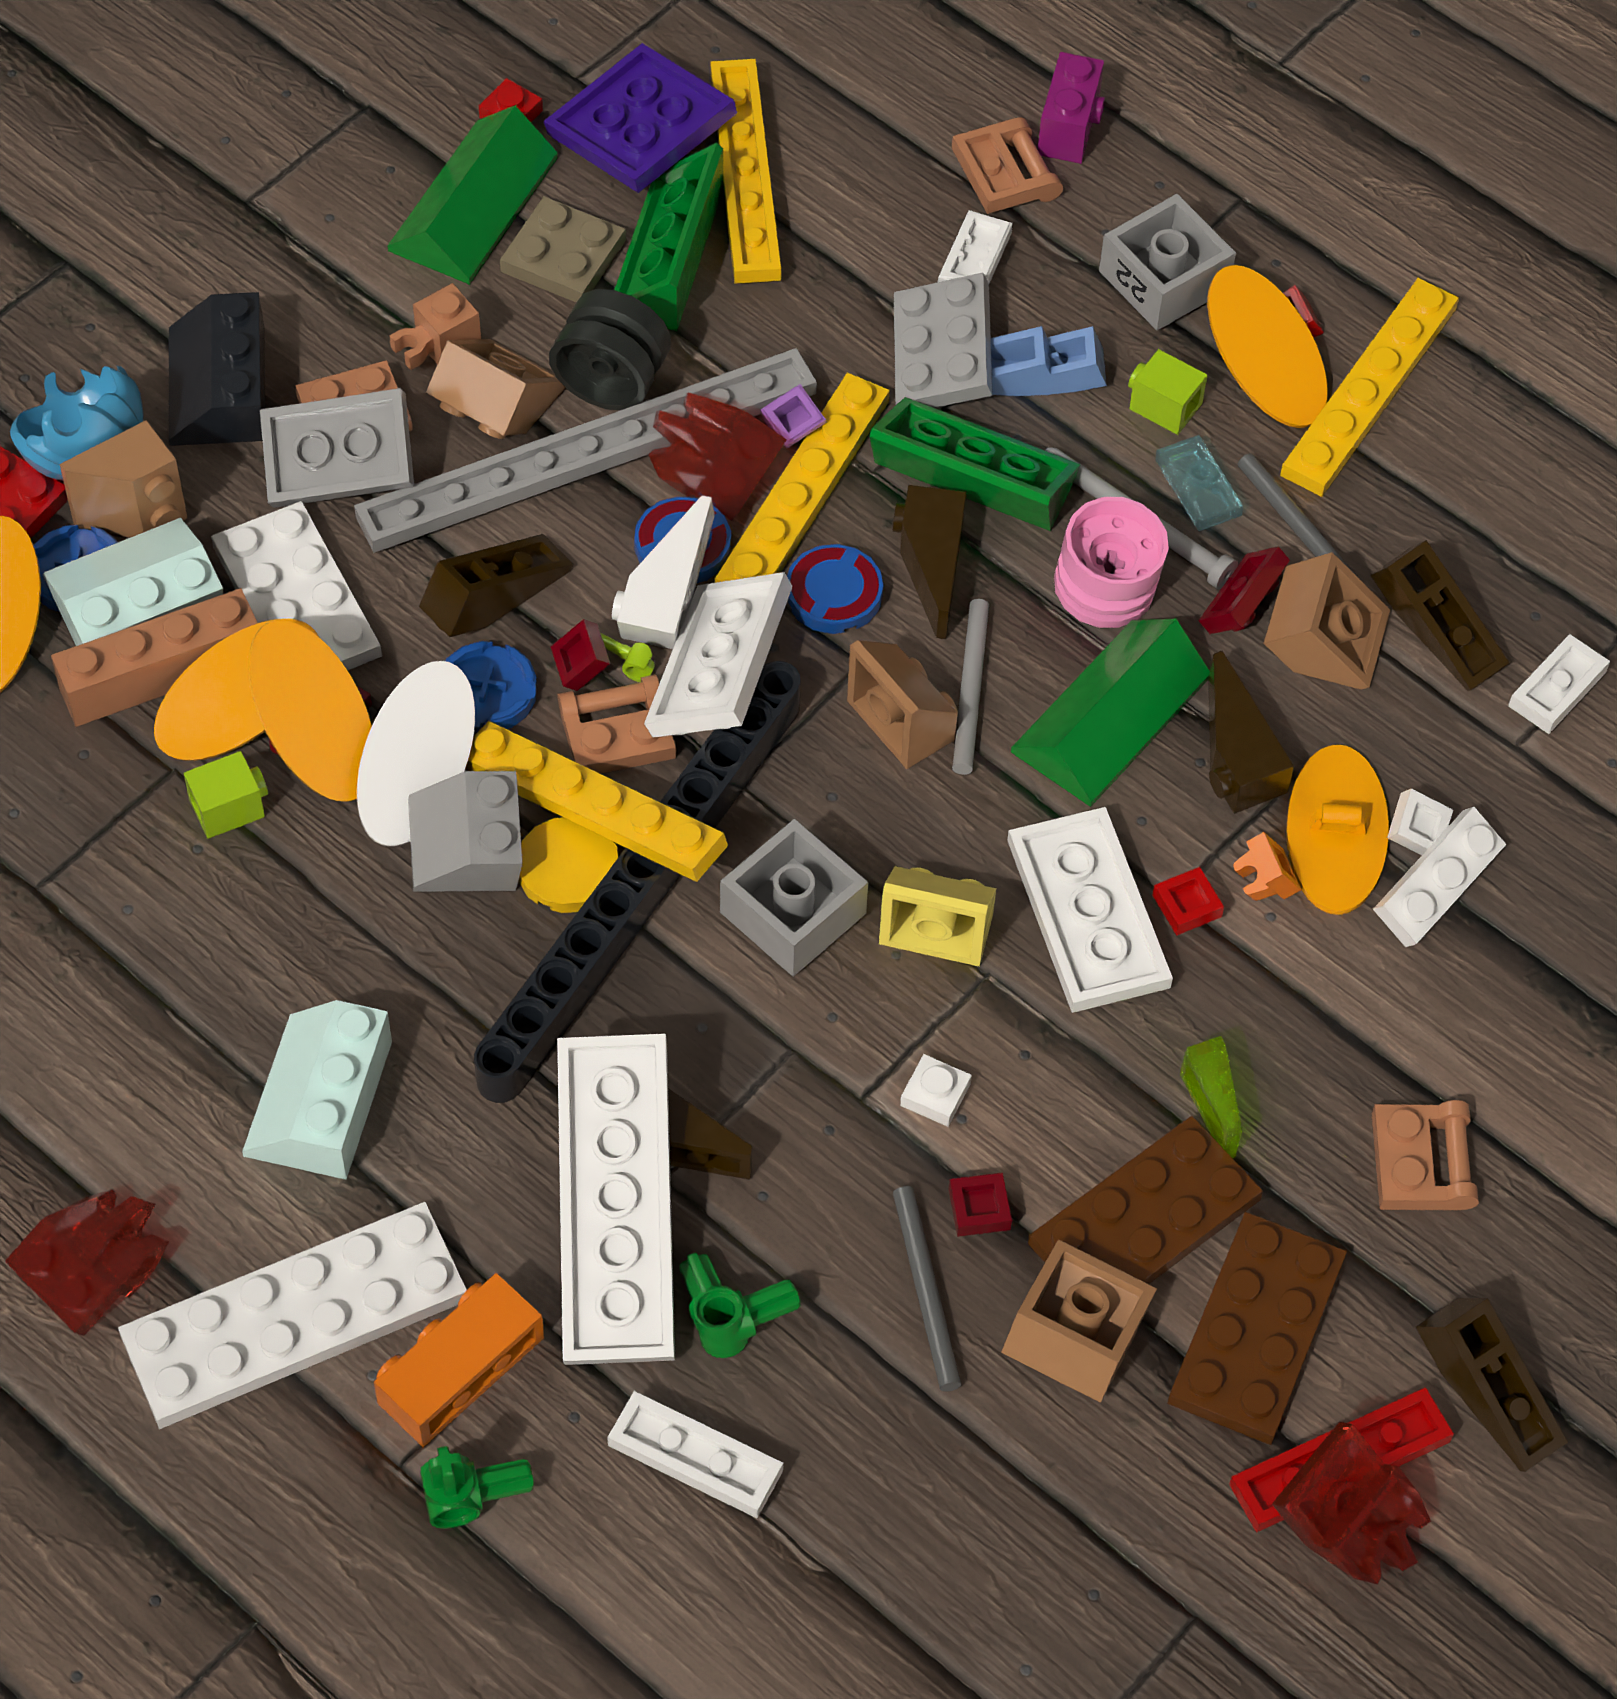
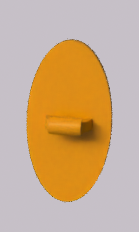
[1207,265,1327,428]
[0,516,41,693]
[154,619,320,761]
[248,620,372,802]
[1286,745,1389,915]

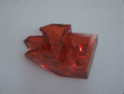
[648,392,787,521]
[5,1189,169,1336]
[1272,1422,1431,1585]

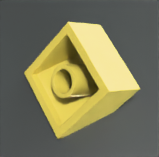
[879,866,996,967]

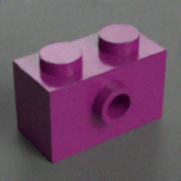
[1038,52,1105,164]

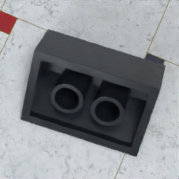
[169,292,266,446]

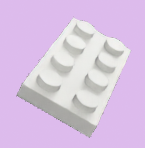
[211,501,382,670]
[644,572,792,738]
[1007,807,1173,1013]

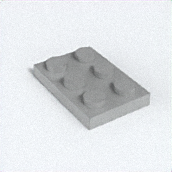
[894,272,992,408]
[260,388,414,508]

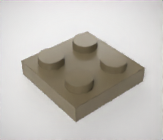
[500,196,626,302]

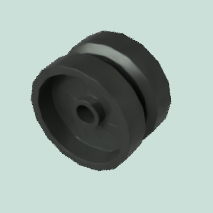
[549,289,671,410]

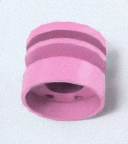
[1054,497,1169,628]

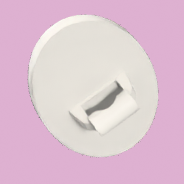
[357,661,475,847]

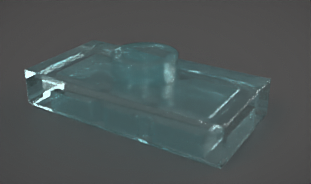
[1155,435,1243,531]

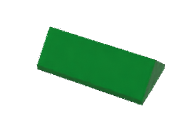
[388,105,558,285]
[614,143,723,331]
[869,397,1080,531]
[1011,618,1210,807]

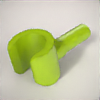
[601,633,655,682]

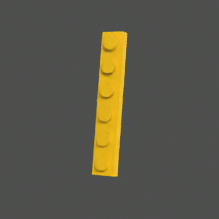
[711,59,781,284]
[1280,278,1459,497]
[715,372,890,583]
[465,721,728,882]

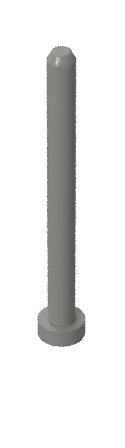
[1045,447,1238,590]

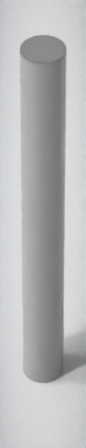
[952,599,989,775]

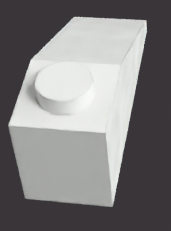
[612,496,715,649]

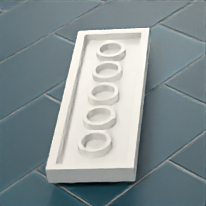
[557,1034,675,1365]
[118,1202,467,1429]

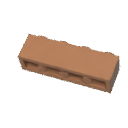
[51,588,258,727]

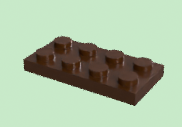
[1028,1115,1263,1284]
[1167,1212,1347,1445]

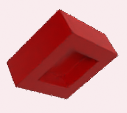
[479,78,543,122]
[1152,867,1224,936]

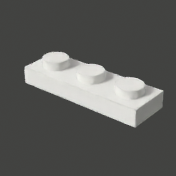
[1373,807,1506,947]
[608,1391,783,1518]

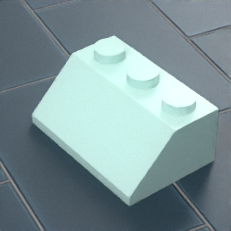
[43,518,223,646]
[242,1000,392,1179]

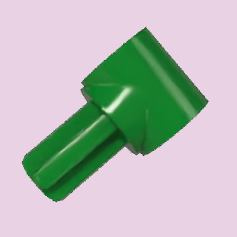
[679,1252,801,1358]
[420,1446,534,1528]

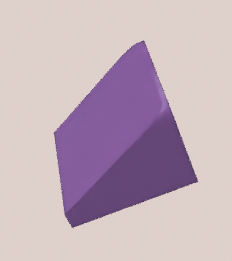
[760,384,827,448]

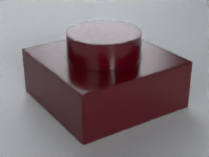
[551,619,610,691]
[948,1173,1012,1237]

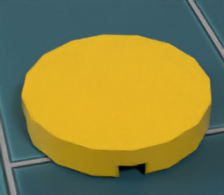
[519,817,618,913]

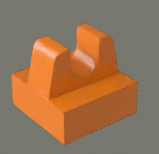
[1233,832,1301,901]

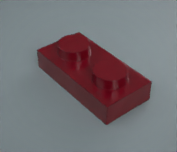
[1198,546,1290,634]

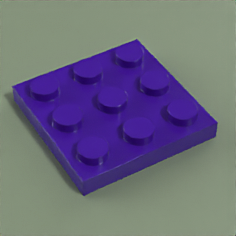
[544,43,737,193]

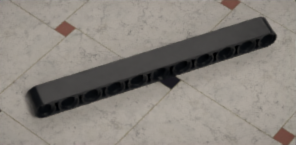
[474,661,801,1103]

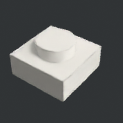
[1387,789,1453,855]
[900,1054,972,1127]

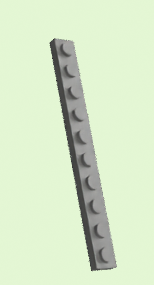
[354,348,817,553]

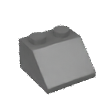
[408,771,522,892]

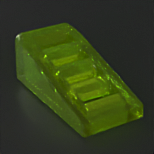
[1180,1036,1242,1158]

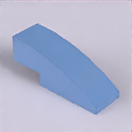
[991,326,1106,396]

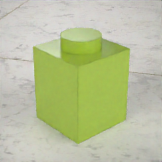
[1128,349,1207,435]
[183,751,268,839]

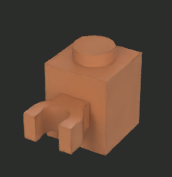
[389,283,481,370]

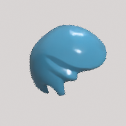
[10,365,143,481]

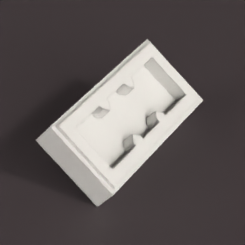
[938,210,1012,283]

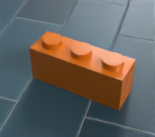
[374,1273,544,1448]

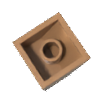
[426,339,565,439]
[59,420,187,538]
[1264,552,1390,690]
[847,640,958,769]
[1001,1240,1157,1403]

